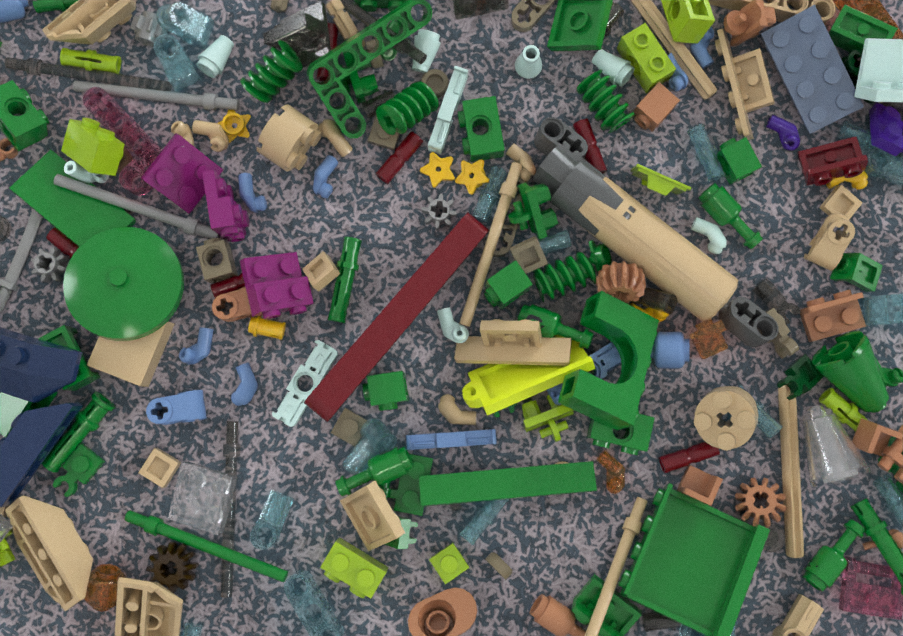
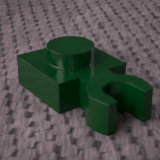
[777,354,824,400]

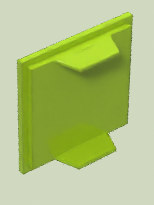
[630,164,691,196]

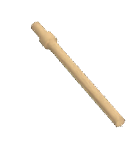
[459,162,523,327]
[585,497,648,636]

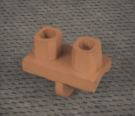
[724,0,776,46]

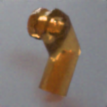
[596,450,625,494]

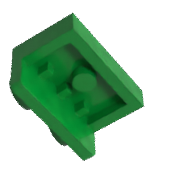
[572,574,642,636]

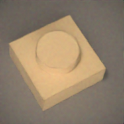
[819,185,863,219]
[302,251,340,291]
[138,448,182,488]

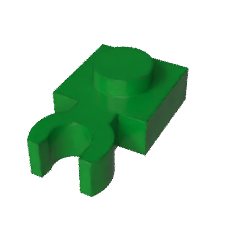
[52,443,105,497]

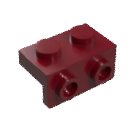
[798,136,868,186]

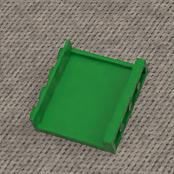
[618,483,770,636]

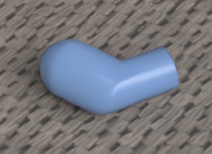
[667,53,689,92]
[313,155,338,198]
[238,173,267,213]
[231,363,258,406]

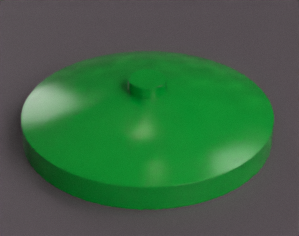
[63,227,184,341]

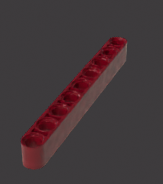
[304,212,490,422]

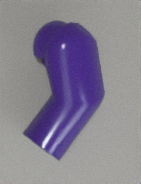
[765,114,800,151]

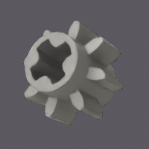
[130,11,168,47]
[421,194,457,231]
[31,247,69,283]

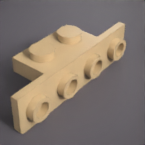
[715,28,775,140]
[454,319,571,366]

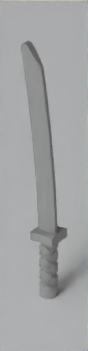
[0,210,43,315]

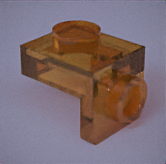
[689,319,728,359]

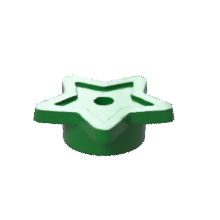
[588,240,612,271]

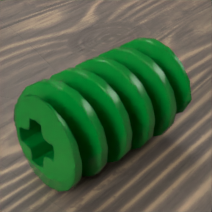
[240,40,303,103]
[576,69,635,133]
[376,81,439,135]
[533,252,597,303]

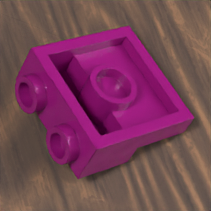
[202,170,250,242]
[240,252,314,320]

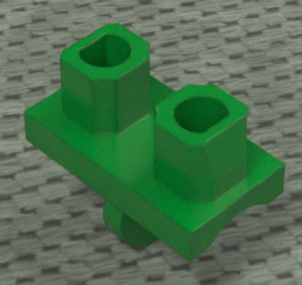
[339,49,379,104]
[508,183,558,239]

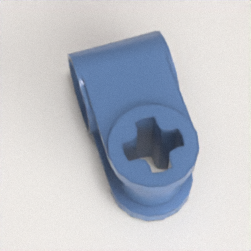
[146,390,207,425]

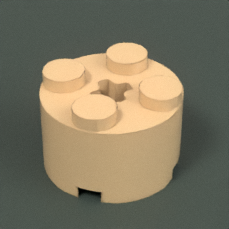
[257,104,322,172]
[694,386,758,451]

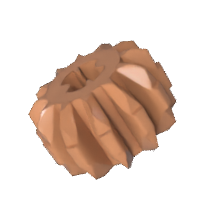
[596,261,646,304]
[735,478,787,528]

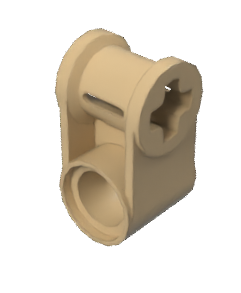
[804,213,855,271]

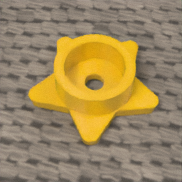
[218,109,251,143]
[419,152,455,188]
[455,159,489,195]

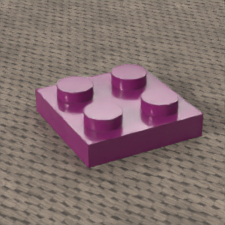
[141,133,223,214]

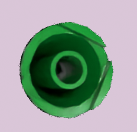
[812,331,889,413]

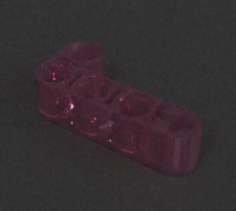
[83,87,163,196]

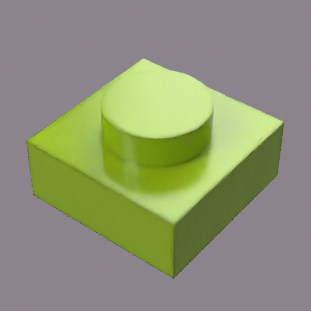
[429,542,469,584]

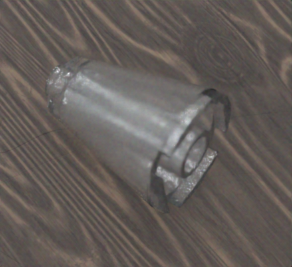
[802,405,872,488]

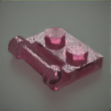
[839,556,903,620]

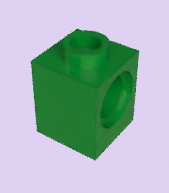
[714,137,762,185]

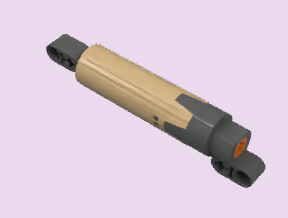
[532,117,779,348]

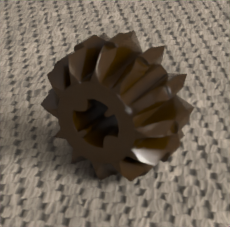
[146,541,199,593]

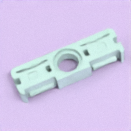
[428,66,468,155]
[272,340,338,427]

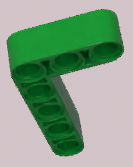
[307,0,432,138]

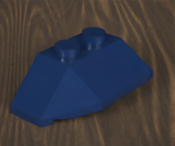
[0,327,82,403]
[0,403,83,507]

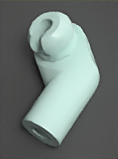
[64,161,109,184]
[691,217,727,254]
[437,307,469,343]

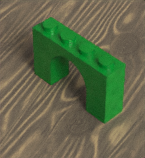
[558,291,659,430]

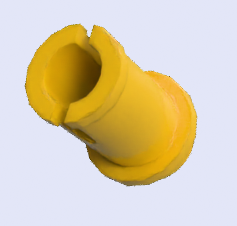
[248,316,286,340]

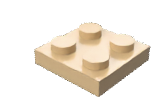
[340,481,405,551]

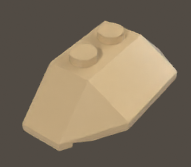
[42,0,136,45]
[5,495,93,611]
[115,577,183,636]

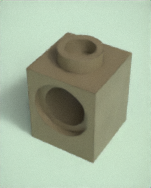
[196,238,238,284]

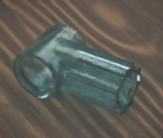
[863,147,903,186]
[342,418,397,475]
[250,489,295,550]

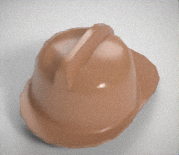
[408,588,477,636]

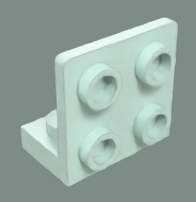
[854,38,903,102]

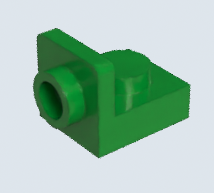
[830,253,883,292]

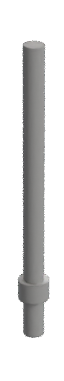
[73,80,240,111]
[54,174,219,239]

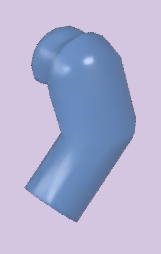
[690,27,714,69]
[179,327,214,365]

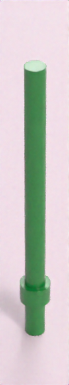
[125,510,288,583]

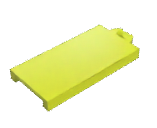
[462,335,595,416]

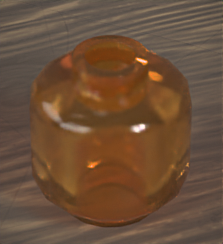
[84,564,126,611]

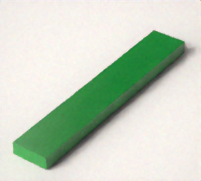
[419,461,597,507]

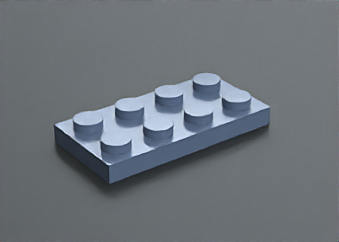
[760,5,864,134]

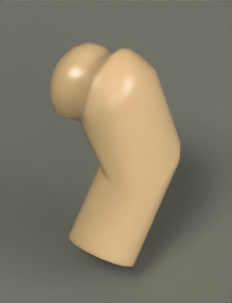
[192,120,229,152]

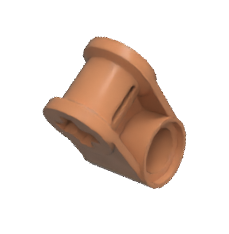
[212,287,256,322]

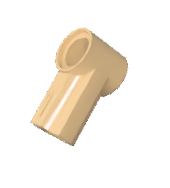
[772,594,824,636]

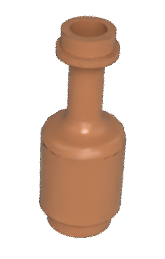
[529,594,599,636]

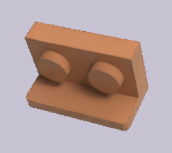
[799,289,866,342]

